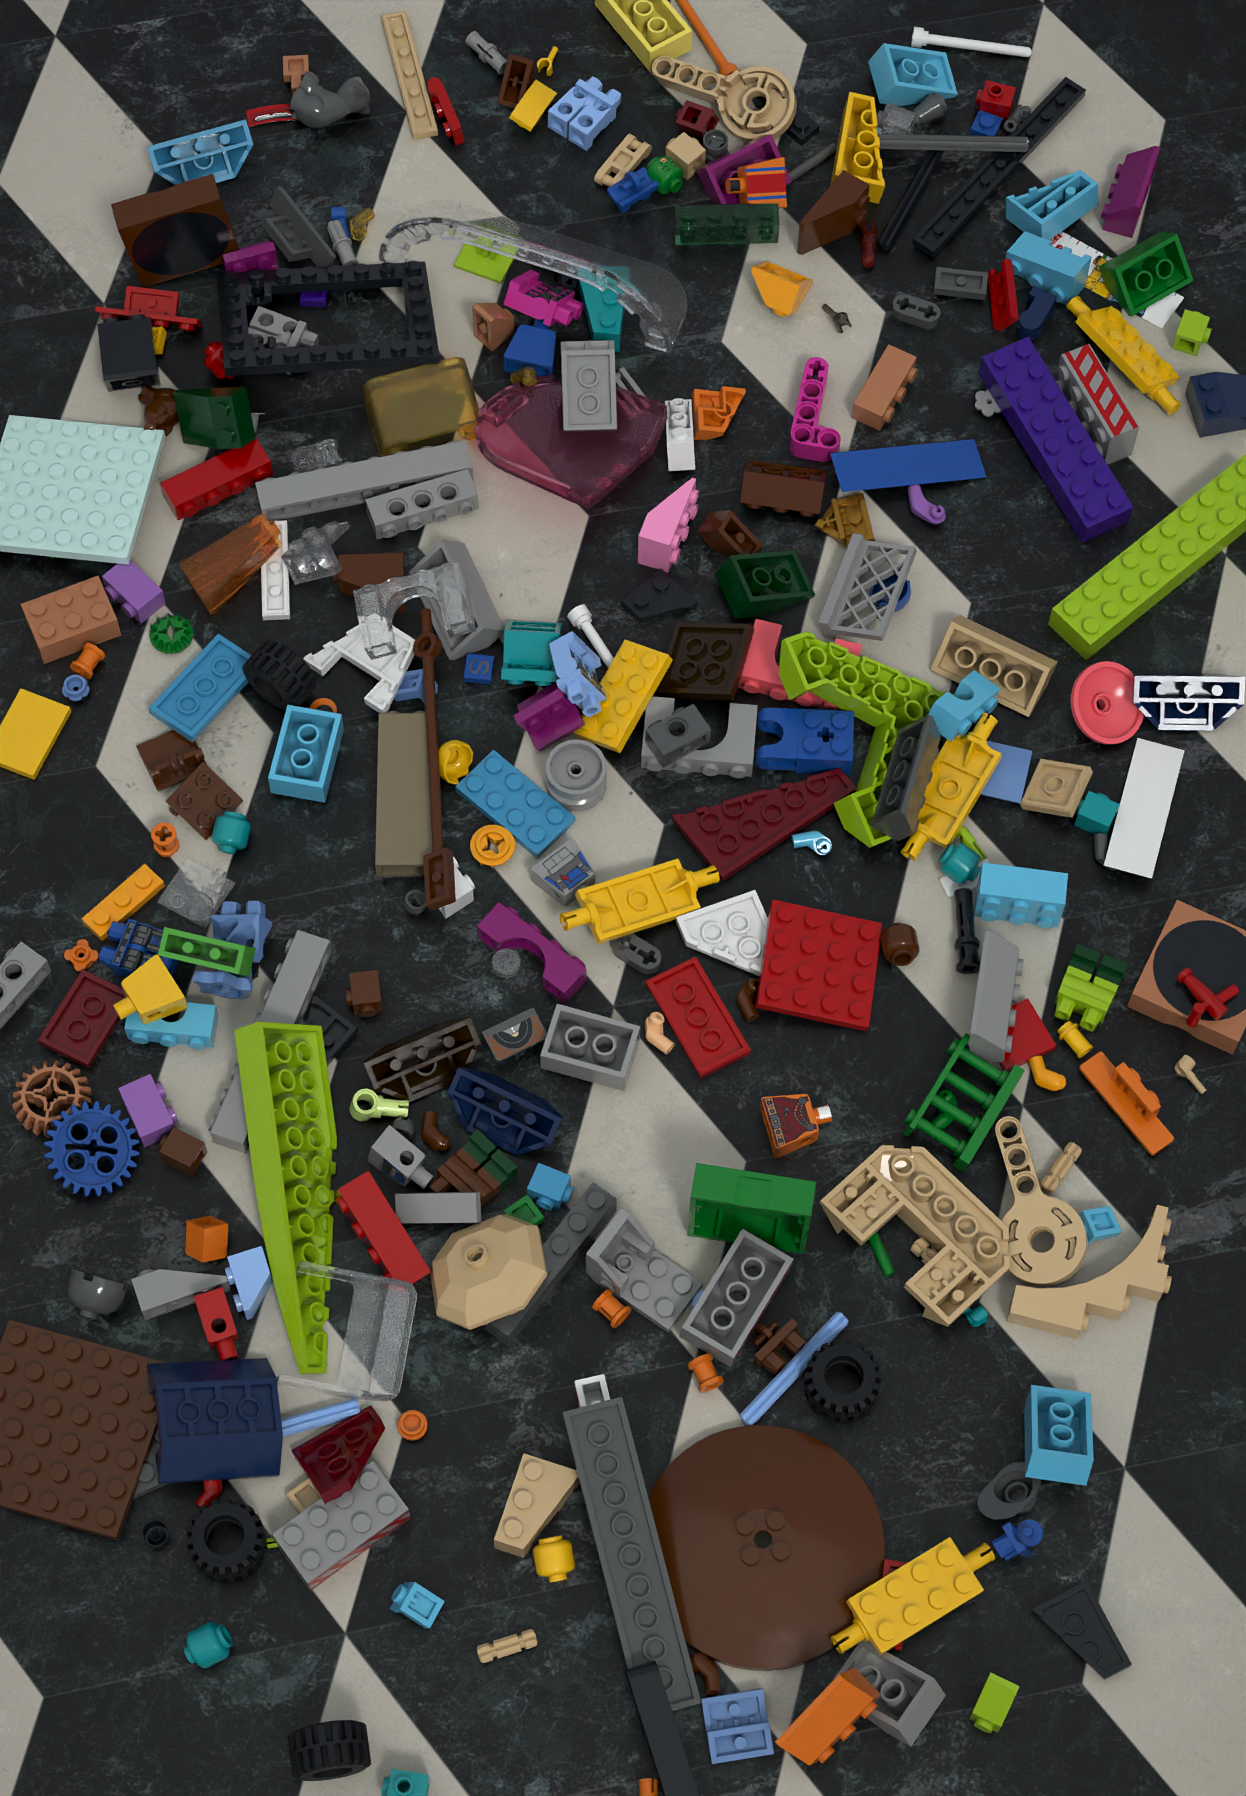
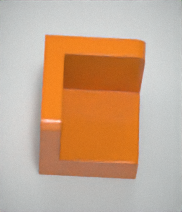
[185,1215,228,1263]

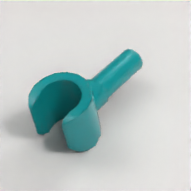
[963,1305,988,1327]

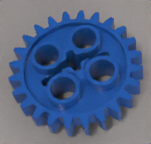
[42,1101,140,1197]

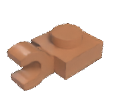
[283,55,309,95]

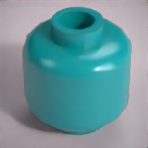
[211,811,251,854]
[938,842,981,884]
[184,1621,233,1669]

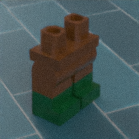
[429,1129,517,1207]

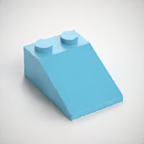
[868,43,958,106]

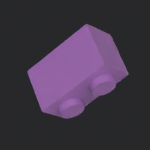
[102,560,166,624]
[118,1074,178,1148]

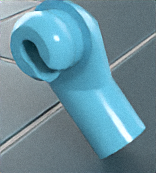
[791,831,832,855]

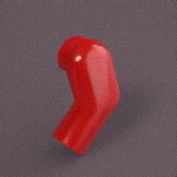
[194,1480,223,1508]

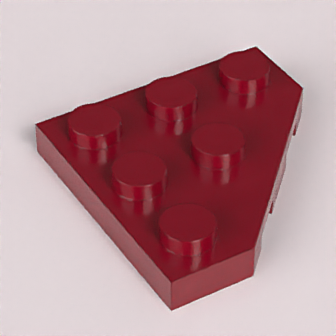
[291,1405,385,1504]

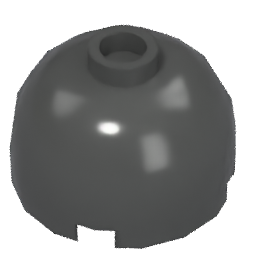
[67,1268,129,1319]

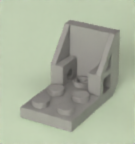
[560,340,617,432]
[586,1208,703,1333]

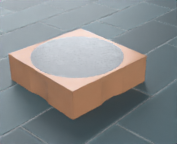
[1127,900,1246,1055]

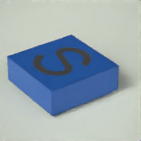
[464,653,495,685]

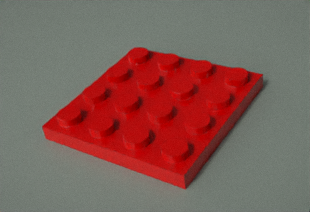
[755,900,882,1031]

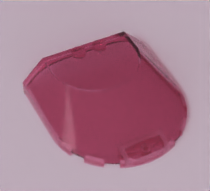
[474,375,668,509]

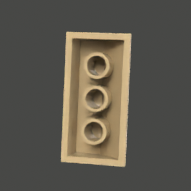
[930,615,1058,717]

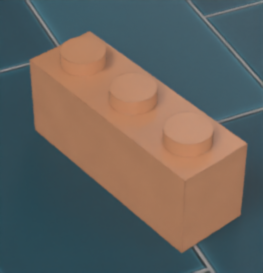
[852,344,918,431]

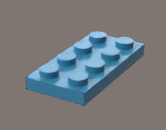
[149,634,251,743]
[455,750,575,859]

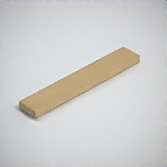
[381,11,438,140]

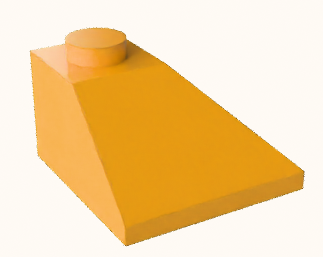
[751,260,813,317]

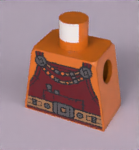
[760,1094,832,1158]

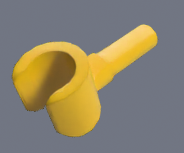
[537,46,558,76]

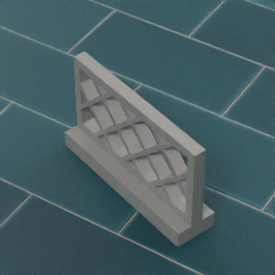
[818,533,917,641]

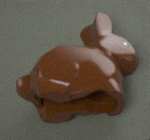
[138,385,179,436]

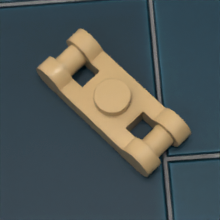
[594,133,652,187]

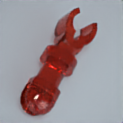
[861,219,878,268]

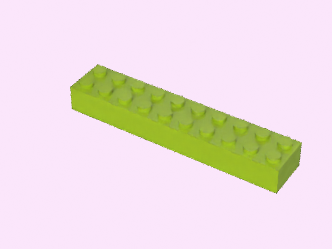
[1048,455,1246,660]

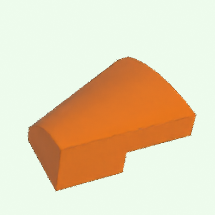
[691,386,746,440]

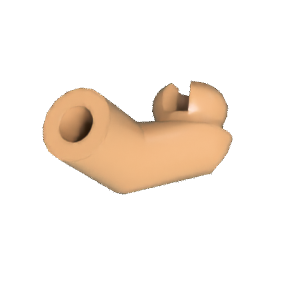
[645,1012,675,1055]

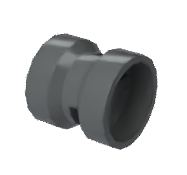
[703,129,728,163]

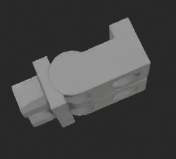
[248,306,319,375]

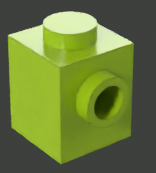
[1172,309,1212,356]

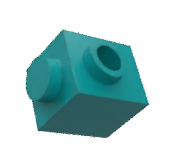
[1074,791,1120,834]
[381,1769,430,1796]

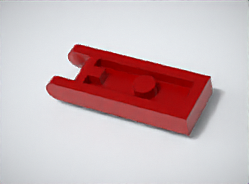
[988,258,1019,332]

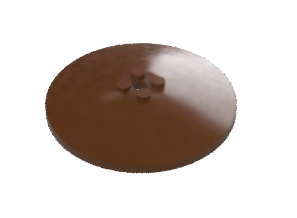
[649,1425,885,1671]

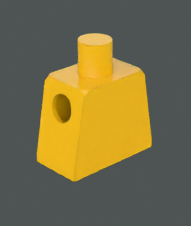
[113,954,188,1024]

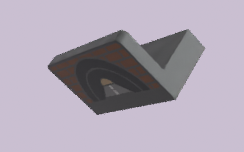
[481,1007,547,1063]

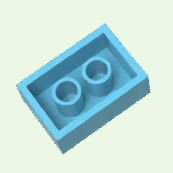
[268,705,344,803]
[974,862,1068,929]
[1024,1385,1094,1486]

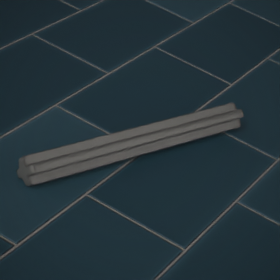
[877,133,1029,152]

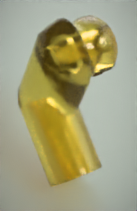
[349,207,375,241]
[510,366,537,386]

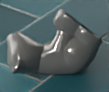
[290,71,371,129]

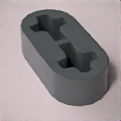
[892,294,941,329]
[612,933,661,974]

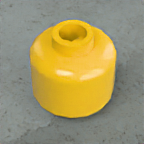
[533,1535,576,1582]

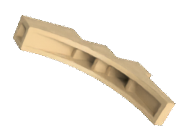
[1007,1205,1172,1339]

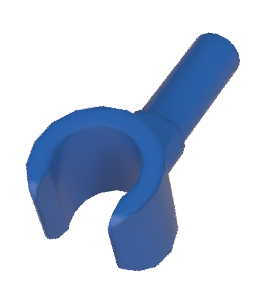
[331,207,351,239]

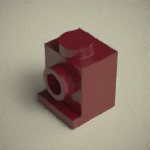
[675,100,719,139]

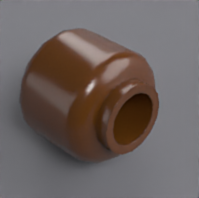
[880,923,920,966]

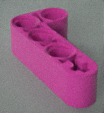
[789,357,841,462]

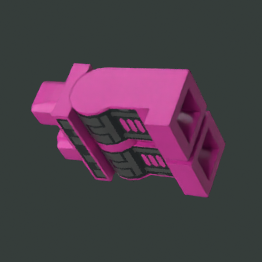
[503,269,584,327]

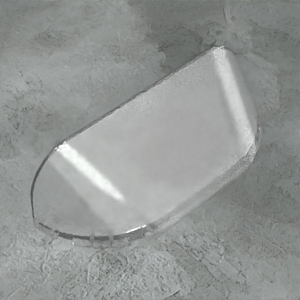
[379,200,688,353]

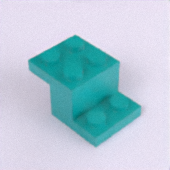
[501,620,562,686]

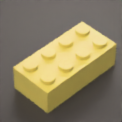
[595,0,692,72]

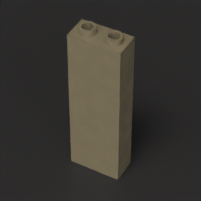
[375,711,432,877]

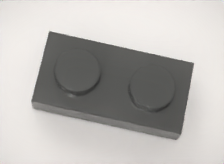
[933,267,988,300]

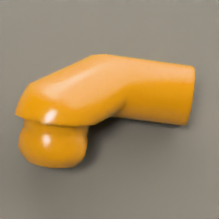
[1028,1056,1066,1091]

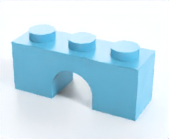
[929,670,1001,741]
[124,1002,219,1050]

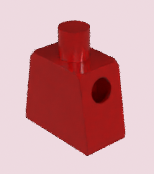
[194,1287,239,1360]

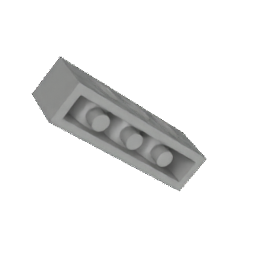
[365,469,479,539]
[0,942,51,1029]

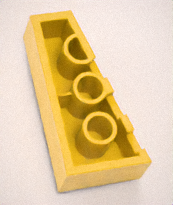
[830,92,885,204]

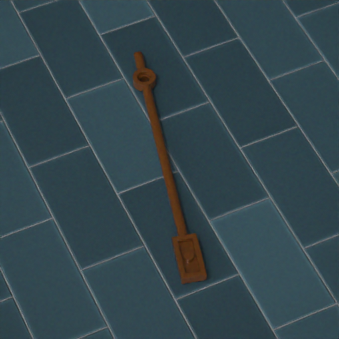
[413,608,456,910]

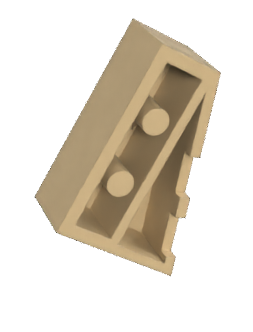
[494,1453,580,1558]

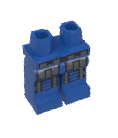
[98,919,179,978]

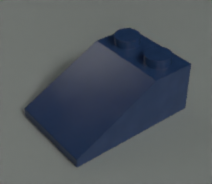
[1185,372,1246,438]

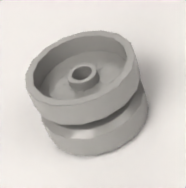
[546,740,607,811]

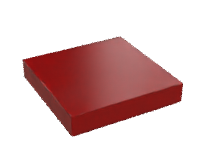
[999,998,1056,1071]

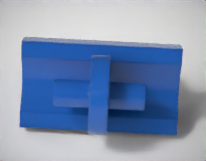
[607,167,659,213]
[992,1519,1044,1561]

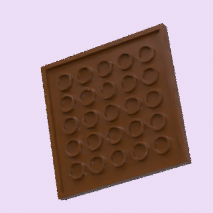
[0,1320,167,1541]

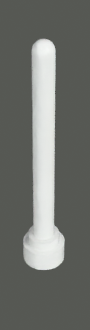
[911,27,1032,57]
[567,604,646,715]

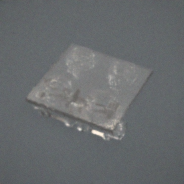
[157,857,236,928]

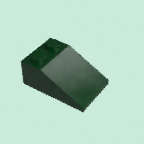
[173,387,256,449]
[715,550,815,619]

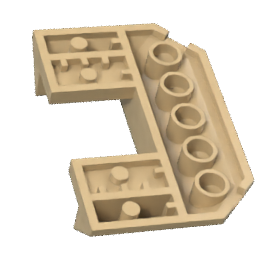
[820,1145,1010,1327]

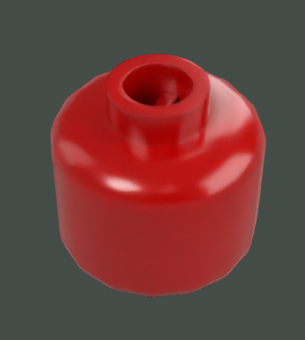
[203,341,234,380]

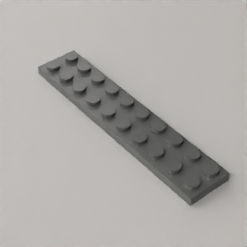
[562,1397,701,1711]

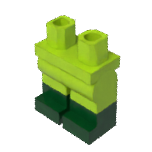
[1054,943,1128,1032]

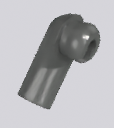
[1004,104,1031,132]
[1094,833,1118,870]

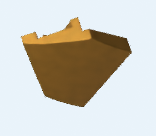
[815,493,875,547]

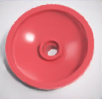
[1071,661,1144,745]

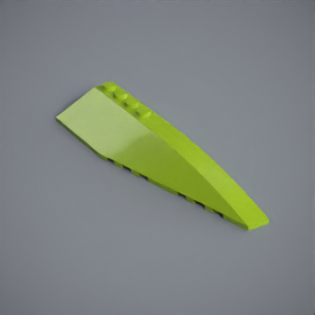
[234,1022,337,1375]

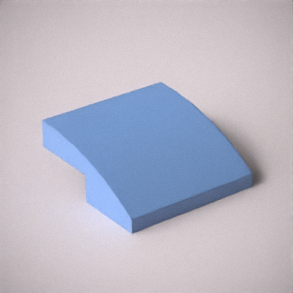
[981,740,1032,804]
[700,1688,774,1764]

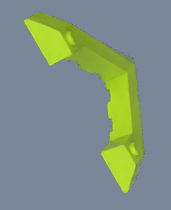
[779,631,954,848]

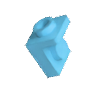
[1070,1206,1122,1245]
[390,1582,445,1629]

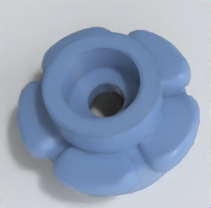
[62,675,90,701]

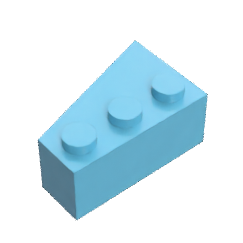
[1006,170,1098,240]
[1005,231,1092,306]

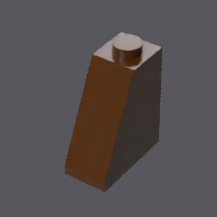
[333,553,405,614]

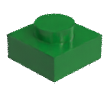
[503,1194,544,1226]

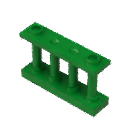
[903,1033,1025,1172]

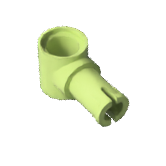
[349,1089,409,1122]

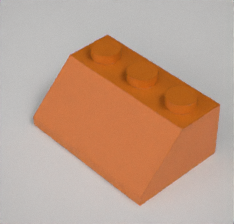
[775,1667,881,1766]

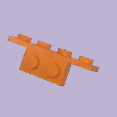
[1079,1052,1174,1156]

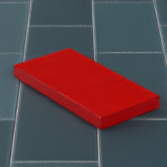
[645,956,751,1079]

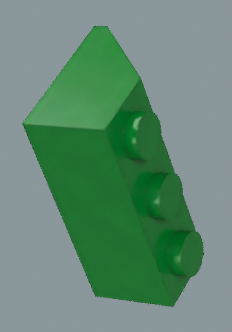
[1099,231,1194,316]

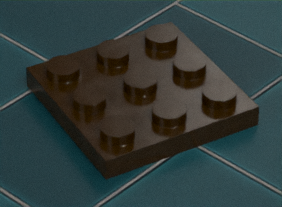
[655,622,754,700]

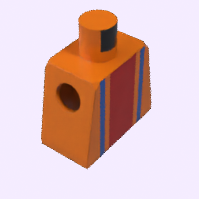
[725,157,787,208]

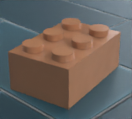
[21,576,121,664]

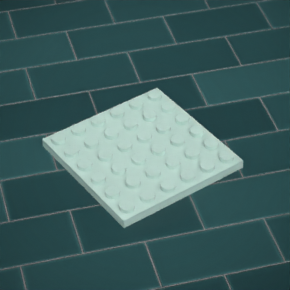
[0,415,166,565]

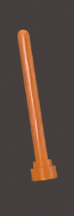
[676,0,740,76]

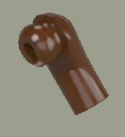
[736,978,759,1022]
[421,1111,450,1151]
[689,1652,721,1696]

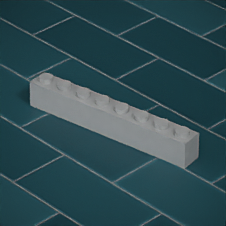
[255,440,473,521]
[208,930,332,1154]

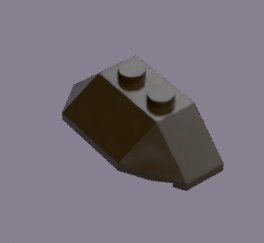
[363,1016,481,1102]

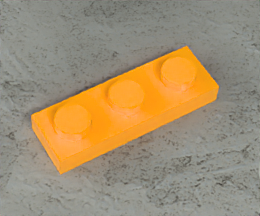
[82,864,165,941]

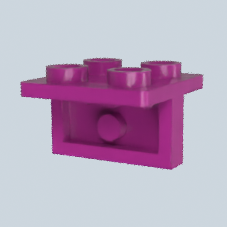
[223,241,279,273]
[513,682,585,751]

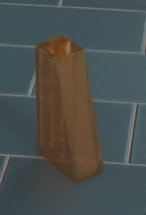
[179,513,282,615]

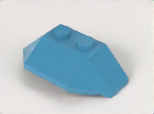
[147,119,253,185]

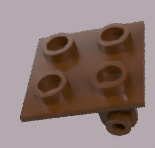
[136,730,207,792]
[165,762,243,840]

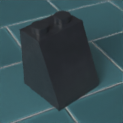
[97,314,161,392]

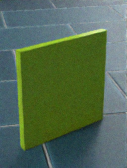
[454,225,522,284]

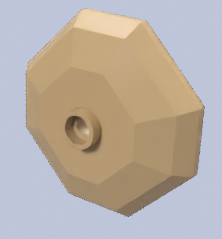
[429,1214,547,1330]

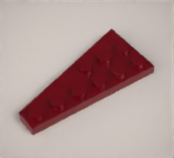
[672,768,856,882]

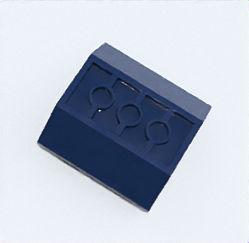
[147,1358,283,1484]

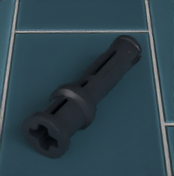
[954,888,981,974]

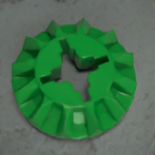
[149,613,193,654]

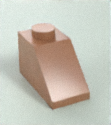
[472,303,515,351]

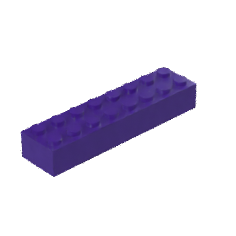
[978,337,1133,543]

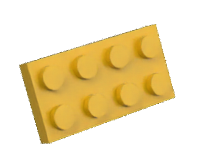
[572,640,673,753]

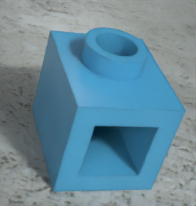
[527,1163,574,1211]

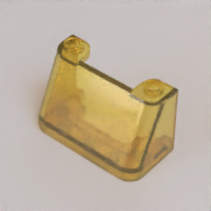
[363,357,485,457]

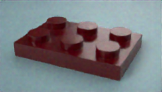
[38,969,126,1069]

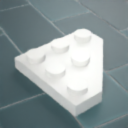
[676,890,768,976]

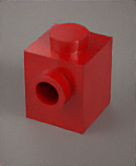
[975,80,1016,122]

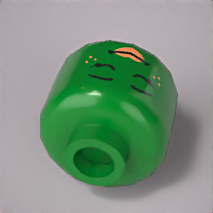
[646,156,684,195]

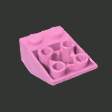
[638,478,699,572]

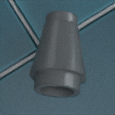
[908,93,948,127]

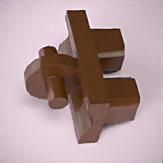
[752,1318,806,1375]

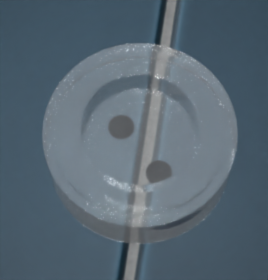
[492,948,521,979]

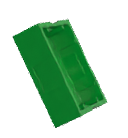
[687,1163,816,1254]

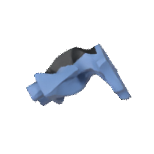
[193,901,272,999]

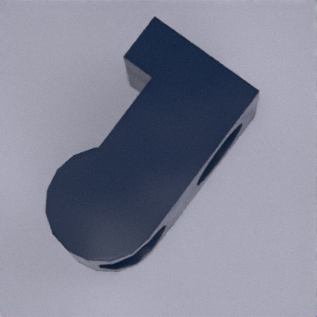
[1017,286,1057,341]

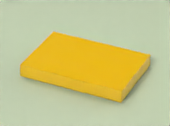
[0,688,72,780]

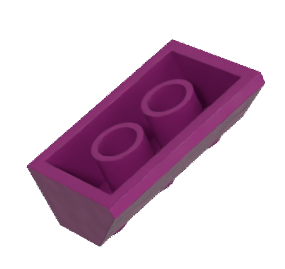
[696,134,792,216]
[1101,146,1160,238]

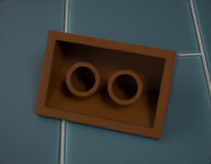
[740,459,827,516]

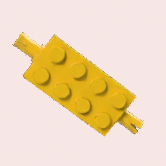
[1066,296,1182,415]
[901,713,1002,861]
[560,859,720,945]
[831,1537,995,1656]

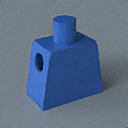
[503,319,556,382]

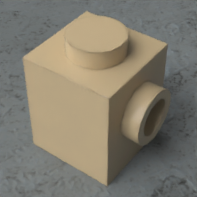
[666,132,706,180]

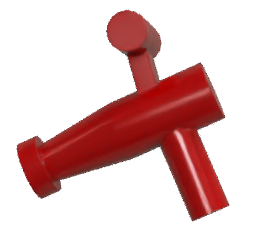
[1176,967,1239,1028]

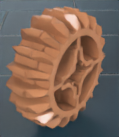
[12,1060,92,1139]

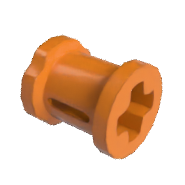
[70,642,106,679]
[151,822,179,857]
[592,1289,632,1329]
[687,1353,724,1393]

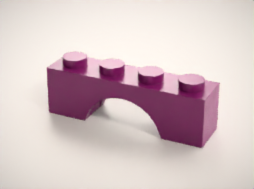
[477,902,587,1004]

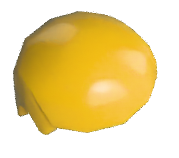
[438,740,473,785]

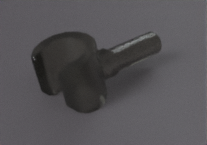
[822,304,852,333]

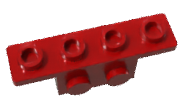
[94,286,202,331]

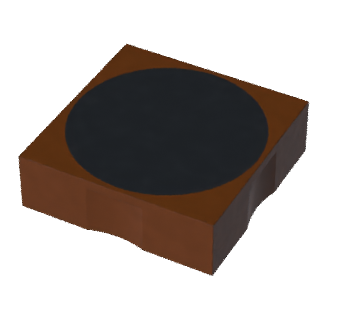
[111,174,240,288]

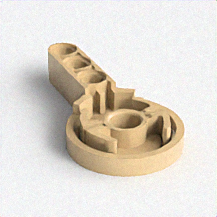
[652,56,797,142]
[995,1116,1088,1286]

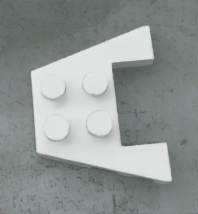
[303,615,415,713]

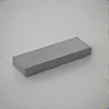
[395,1192,481,1223]

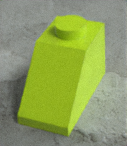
[969,1672,1020,1733]

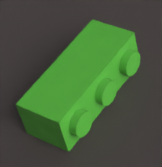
[158,927,256,976]

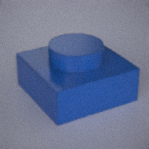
[969,110,1003,136]

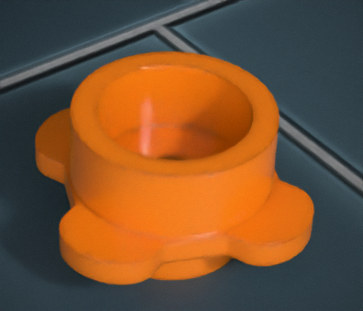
[64,939,99,972]

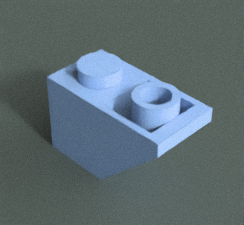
[225,1246,273,1320]

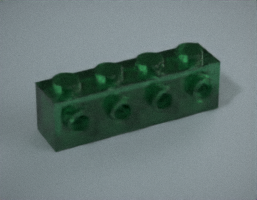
[674,203,780,245]

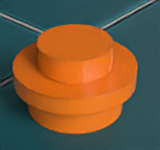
[397,1410,428,1441]

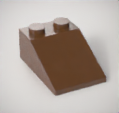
[797,170,870,255]

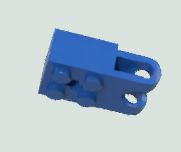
[756,708,854,776]

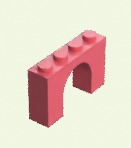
[738,619,862,711]

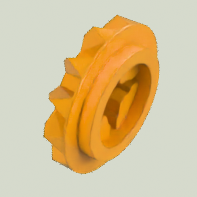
[470,825,515,868]

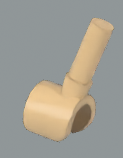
[1175,1055,1207,1094]

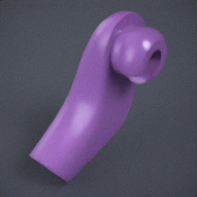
[907,484,946,525]

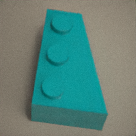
[576,264,628,352]

